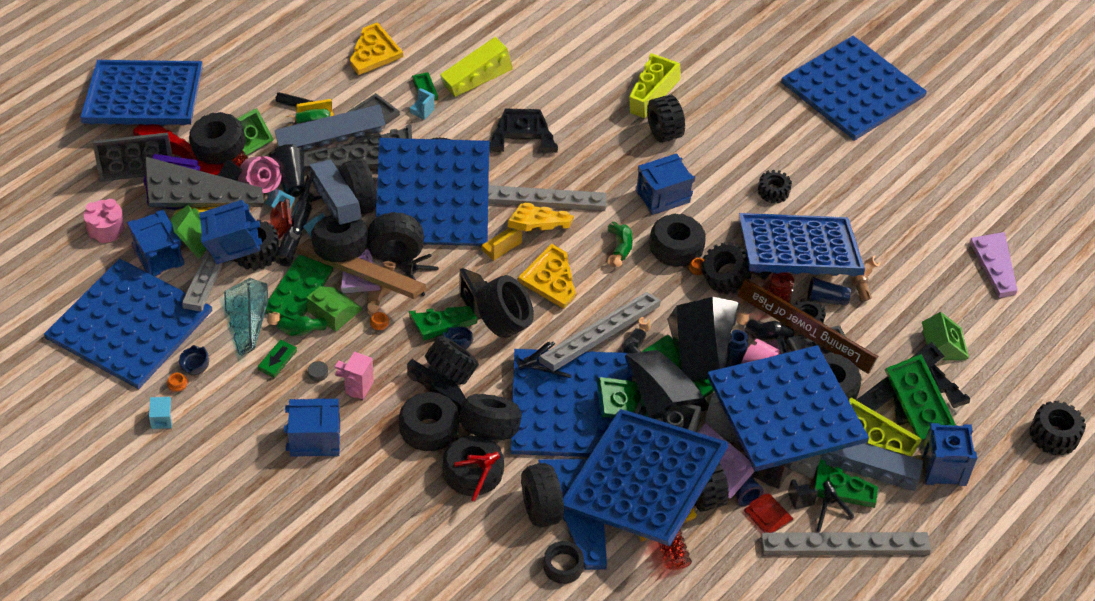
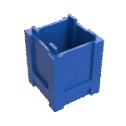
[635,153,695,215]
[199,199,262,264]
[127,209,185,276]
[284,399,340,457]
[921,423,977,486]

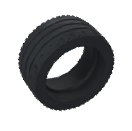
[476,275,534,338]

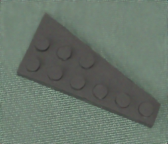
[304,124,412,171]
[145,157,264,207]

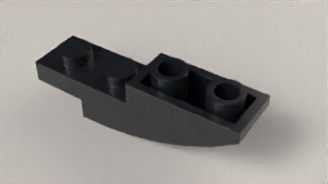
[407,359,466,416]

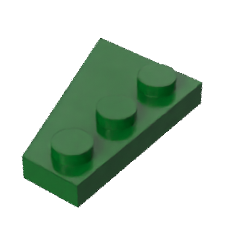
[409,306,477,341]
[814,459,878,508]

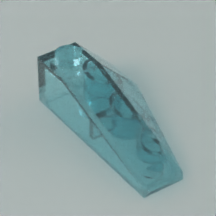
[224,278,268,356]

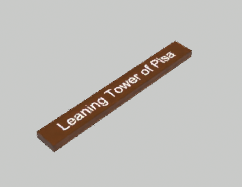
[737,279,879,374]

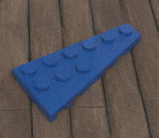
[538,459,607,570]

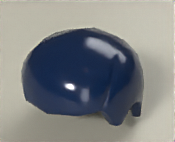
[443,326,474,350]
[179,345,210,375]

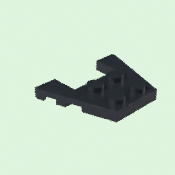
[489,109,558,153]
[894,365,970,426]

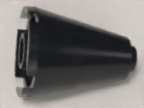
[268,144,304,197]

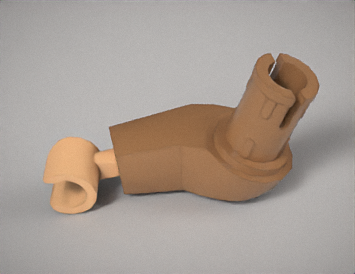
[851,256,880,302]
[367,261,396,316]

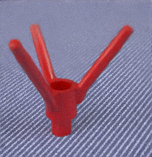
[454,452,500,502]

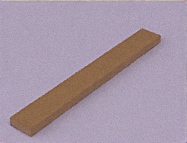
[297,239,426,299]

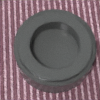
[308,361,328,381]

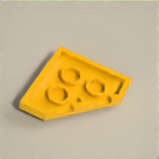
[350,22,404,75]
[507,203,574,231]
[518,243,576,309]

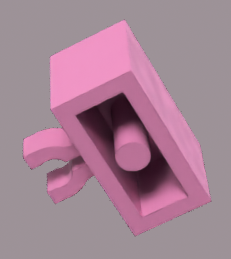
[335,352,374,400]

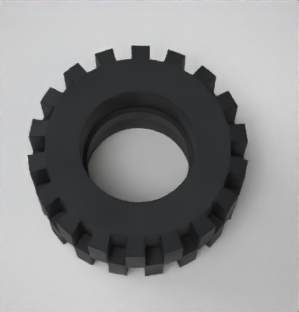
[647,94,685,143]
[234,219,279,270]
[701,242,753,295]
[425,336,479,385]
[1030,401,1086,455]
[694,463,729,512]

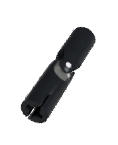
[275,201,312,267]

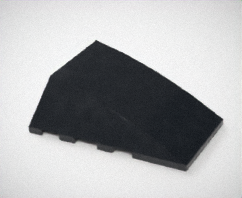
[667,297,740,382]
[625,350,709,419]

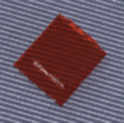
[270,199,292,240]
[744,493,794,533]

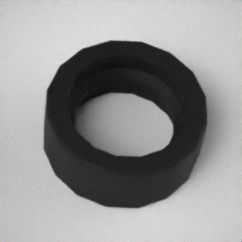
[543,541,584,584]

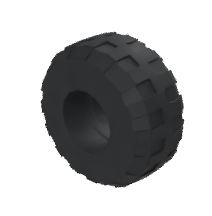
[189,112,246,165]
[338,159,377,215]
[368,212,424,264]
[649,213,706,267]
[311,215,369,262]
[823,353,861,400]
[399,392,460,451]
[459,394,522,440]
[442,435,504,496]
[521,463,564,528]

